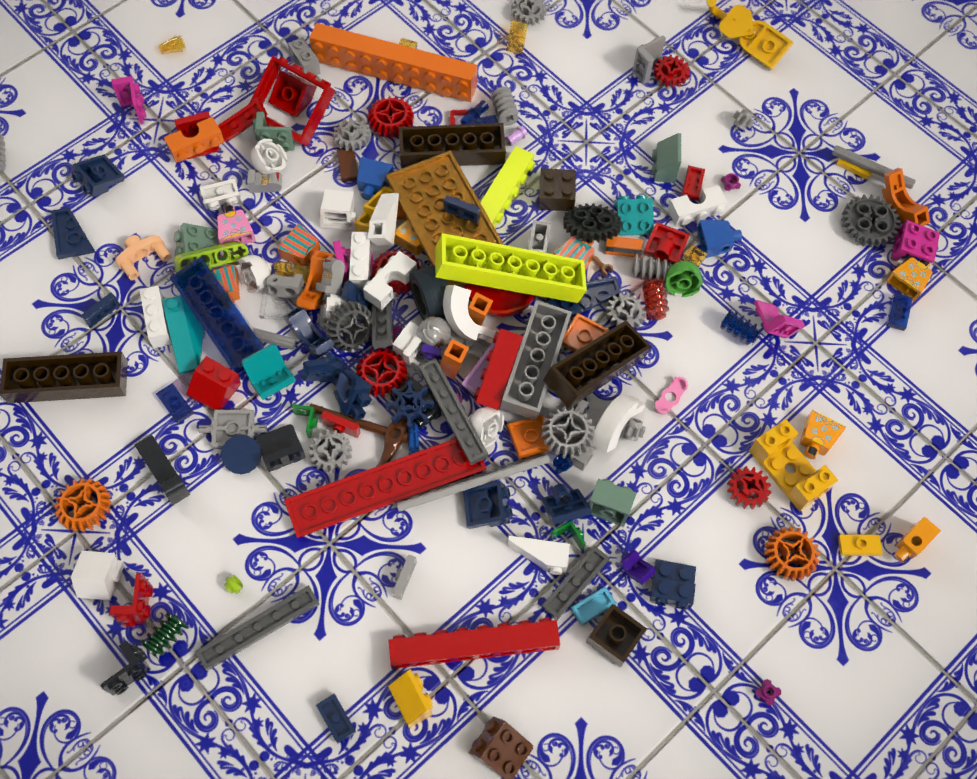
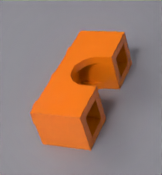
[164,117,224,163]

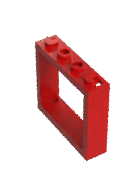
[249,56,336,146]

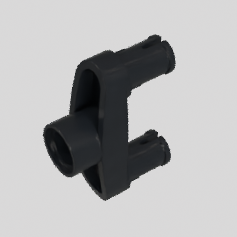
[390,377,442,429]

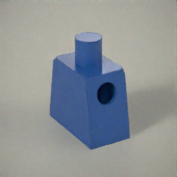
[357,157,394,200]
[697,220,742,258]

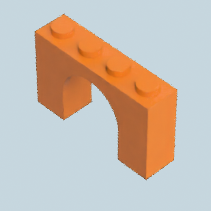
[440,292,493,380]

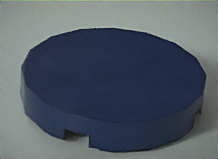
[221,434,262,474]

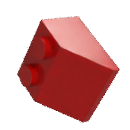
[268,70,317,117]
[186,356,241,411]

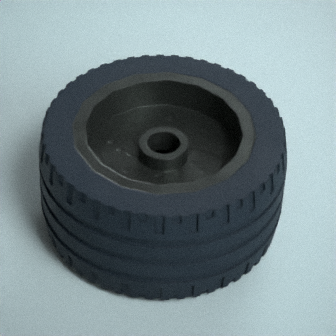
[409,265,448,320]

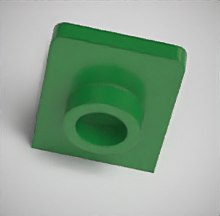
[292,404,318,438]
[550,520,586,550]

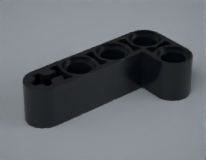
[134,434,191,505]

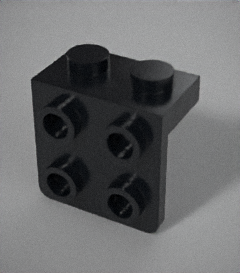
[256,424,306,472]
[100,641,151,695]

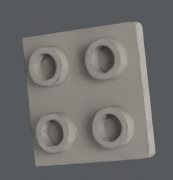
[632,35,666,85]

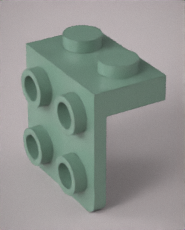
[253,112,295,152]
[174,223,220,266]

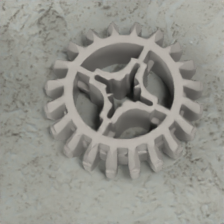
[541,406,595,459]

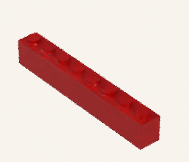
[388,618,560,669]

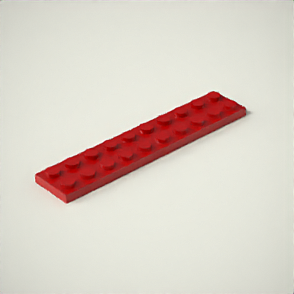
[284,439,486,539]

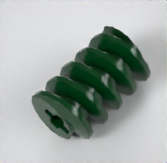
[140,613,189,660]

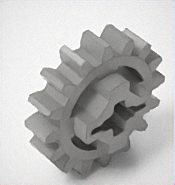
[511,0,547,26]
[333,118,371,152]
[606,292,647,329]
[309,430,352,473]

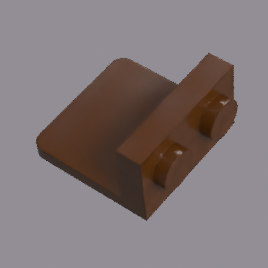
[468,716,533,779]

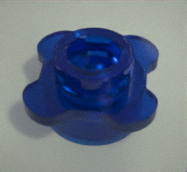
[553,454,573,474]

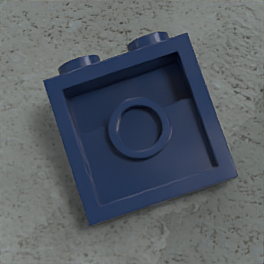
[71,154,125,197]
[463,481,513,529]
[650,559,696,610]

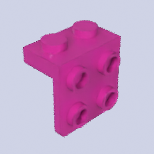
[111,76,147,124]

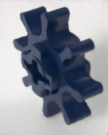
[385,381,435,430]

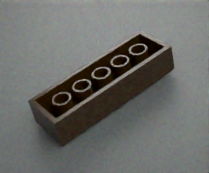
[399,123,506,168]
[543,321,652,408]
[0,352,128,403]

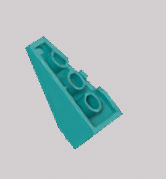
[162,295,207,374]

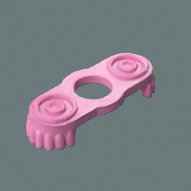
[654,376,688,415]

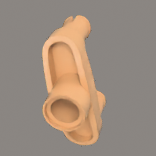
[115,235,172,280]

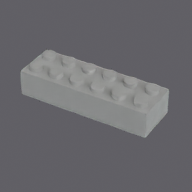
[500,300,572,420]

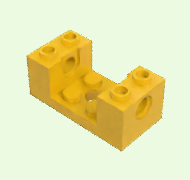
[749,419,838,512]

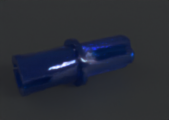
[460,100,489,125]

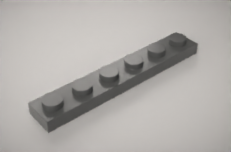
[419,358,488,465]
[196,585,320,671]

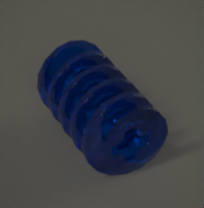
[720,309,764,346]

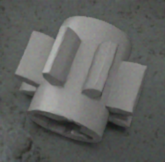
[733,109,755,130]
[622,418,646,441]

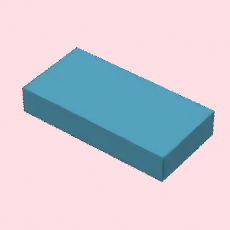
[570,587,617,626]

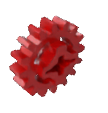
[653,54,690,88]
[727,466,771,510]

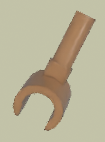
[593,256,613,277]

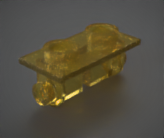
[272,261,310,284]

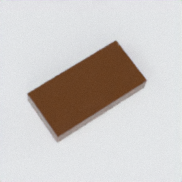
[337,148,358,182]

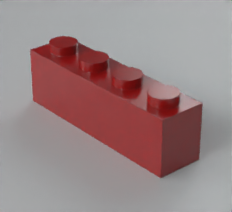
[474,328,523,410]

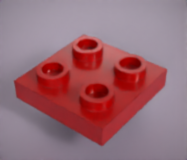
[643,222,690,265]

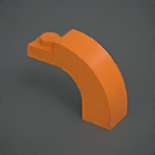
[882,168,930,226]
[296,250,334,310]

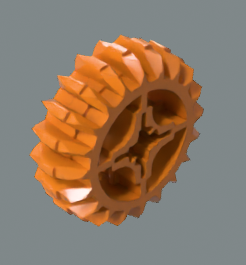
[54,478,112,533]
[764,526,820,581]

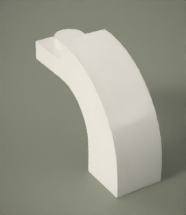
[443,285,496,341]
[592,394,645,453]

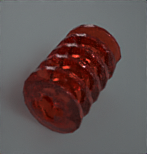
[642,279,669,320]

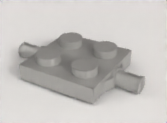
[199,410,267,449]

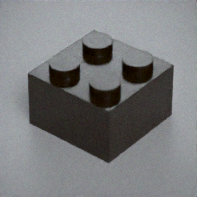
[538,168,576,211]
[586,603,647,668]

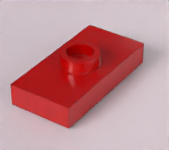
[681,165,705,201]
[321,411,361,438]

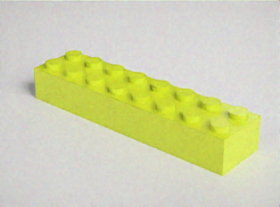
[435,233,587,303]

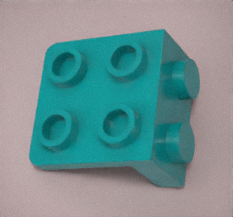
[614,195,654,236]
[241,343,296,400]

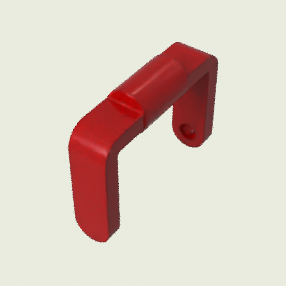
[448,110,469,125]

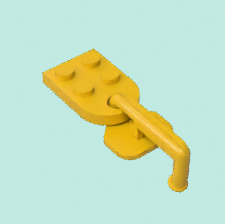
[707,0,793,70]

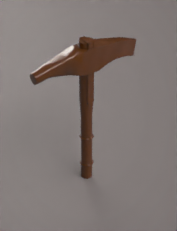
[310,403,408,467]

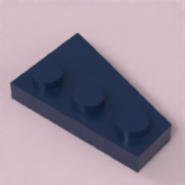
[51,207,96,260]

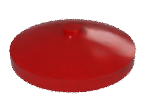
[464,283,536,317]

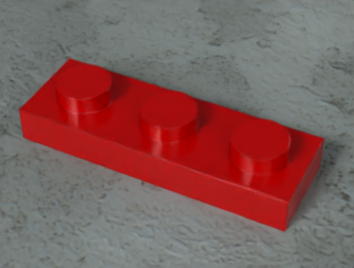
[218,98,268,142]

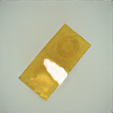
[506,20,528,55]

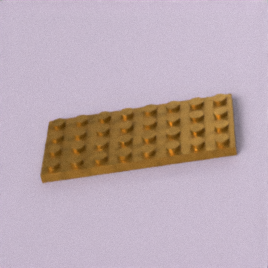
[386,150,504,286]

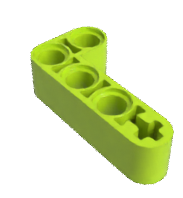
[174,241,249,291]

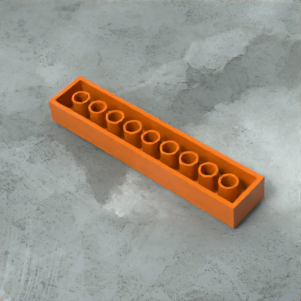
[309,23,478,103]

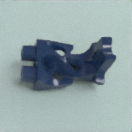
[301,352,372,420]

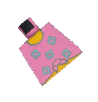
[217,205,256,244]

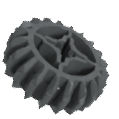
[324,301,373,352]

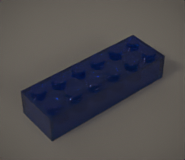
[170,257,266,373]

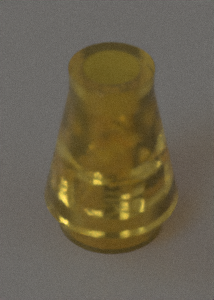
[159,35,186,54]

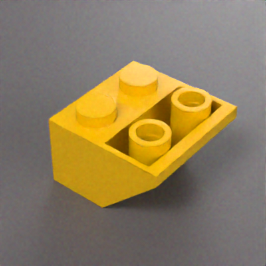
[388,669,433,728]

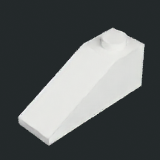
[508,536,570,575]

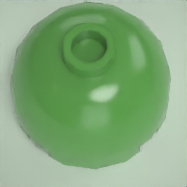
[665,261,703,297]

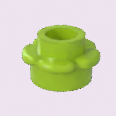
[224,575,243,594]

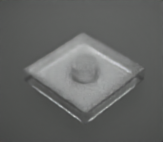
[259,286,299,320]

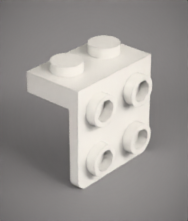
[200,178,241,211]

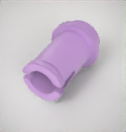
[505,126,528,146]

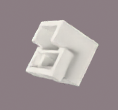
[319,189,357,231]
[393,321,428,372]
[71,550,124,601]

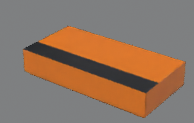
[605,236,643,258]

